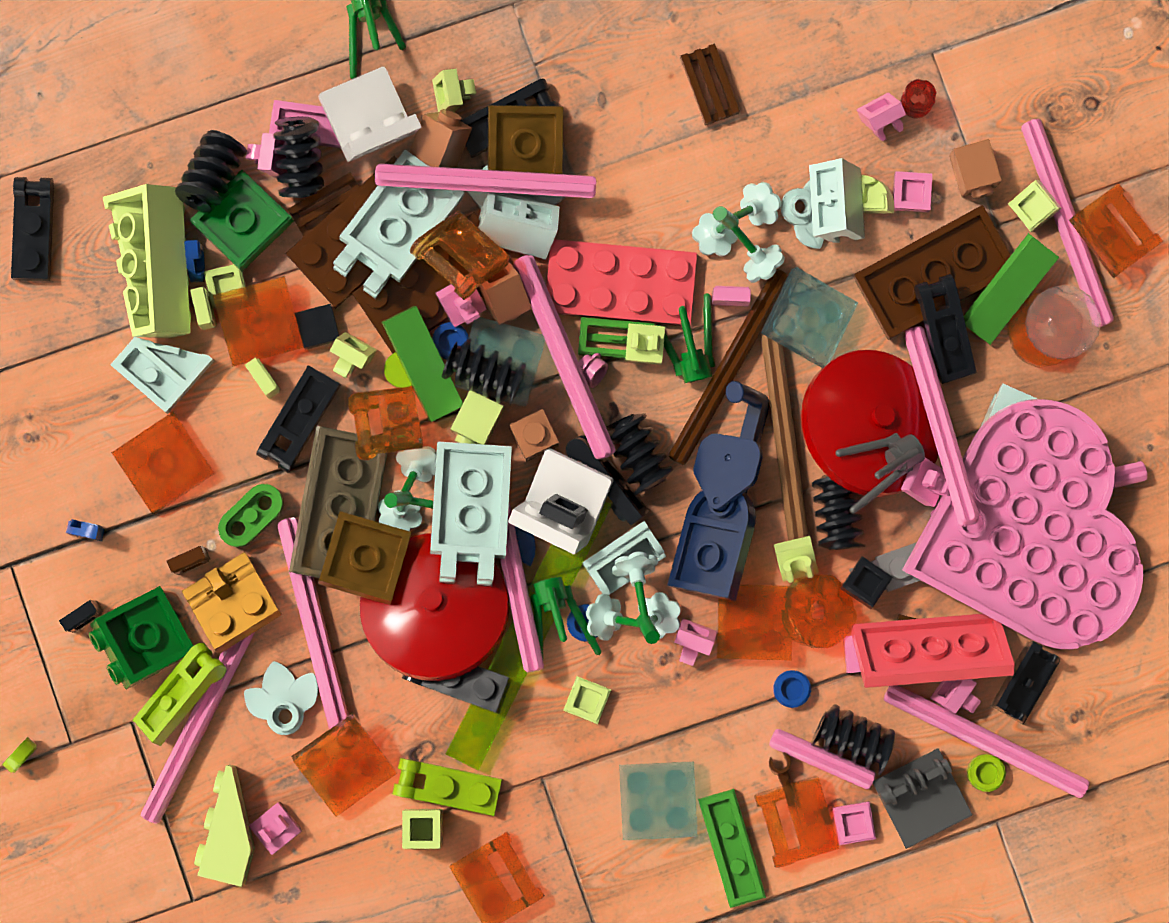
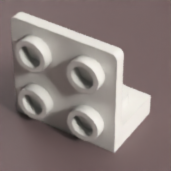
[318,67,422,162]
[508,448,613,554]

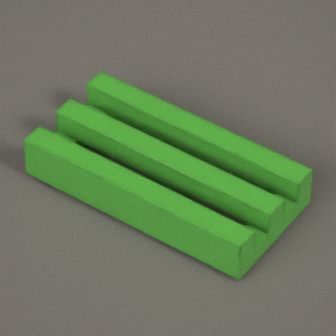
[578,317,654,359]

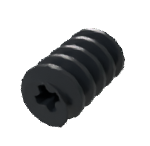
[273,116,324,198]
[175,130,247,213]
[441,338,526,406]
[606,413,673,496]
[812,475,865,550]
[811,704,895,775]

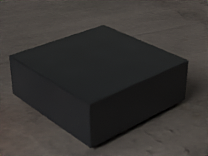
[295,304,339,350]
[539,494,588,529]
[840,556,893,610]
[59,600,103,633]

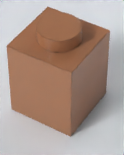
[410,109,472,168]
[949,139,1002,200]
[473,258,532,325]
[509,409,559,462]

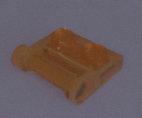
[1069,183,1163,279]
[410,210,510,300]
[348,386,423,460]
[754,775,840,868]
[449,831,545,923]

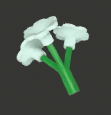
[692,182,785,283]
[378,442,436,531]
[586,552,681,644]

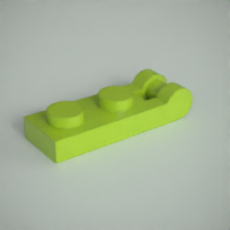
[133,643,227,746]
[392,758,502,816]

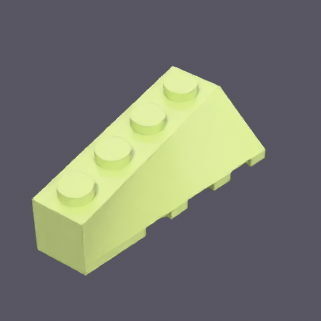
[103,184,191,338]

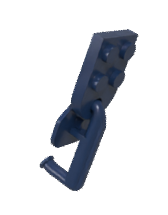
[667,381,769,601]

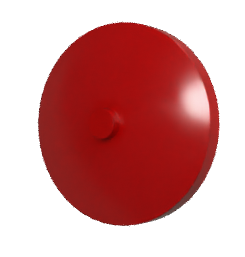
[801,350,939,497]
[360,533,509,681]

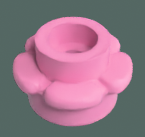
[579,353,608,388]

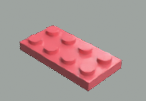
[546,239,697,326]
[851,614,1015,688]

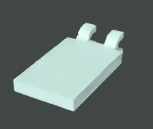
[333,150,465,299]
[430,441,512,586]

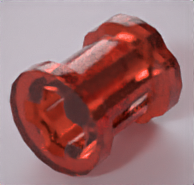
[900,79,937,119]

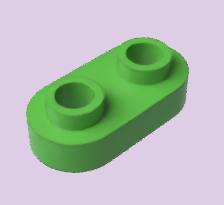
[218,484,284,547]

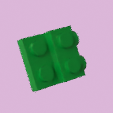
[89,586,193,690]

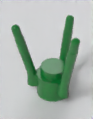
[346,0,406,79]
[655,293,716,384]
[530,577,602,658]

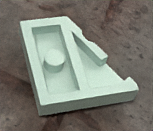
[110,337,214,414]

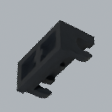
[990,641,1060,725]

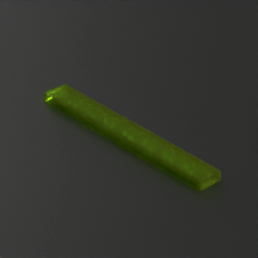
[445,502,611,771]

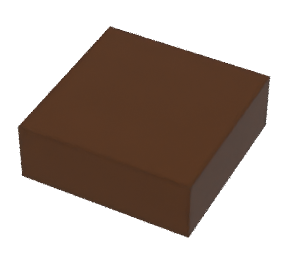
[166,546,210,575]

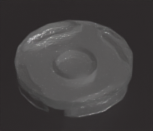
[1025,285,1101,360]

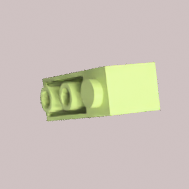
[194,765,255,887]

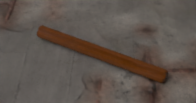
[669,269,790,465]

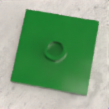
[190,170,294,272]

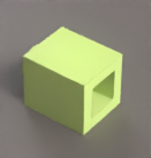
[450,391,504,445]
[402,809,443,849]

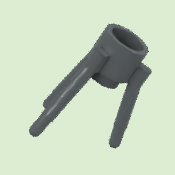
[835,433,925,514]

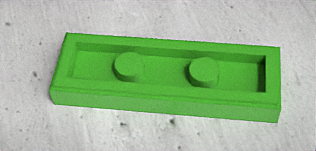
[964,233,1059,345]
[382,306,463,422]
[698,789,766,908]

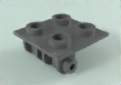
[873,748,972,849]

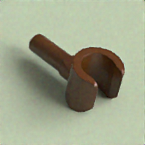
[769,752,797,805]

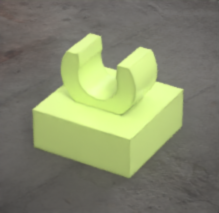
[432,69,476,112]
[625,323,665,365]
[330,332,377,378]
[774,536,819,583]

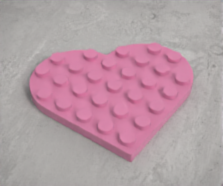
[902,399,1143,649]

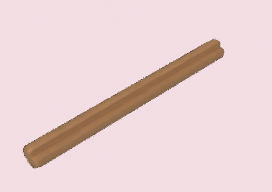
[761,332,808,541]

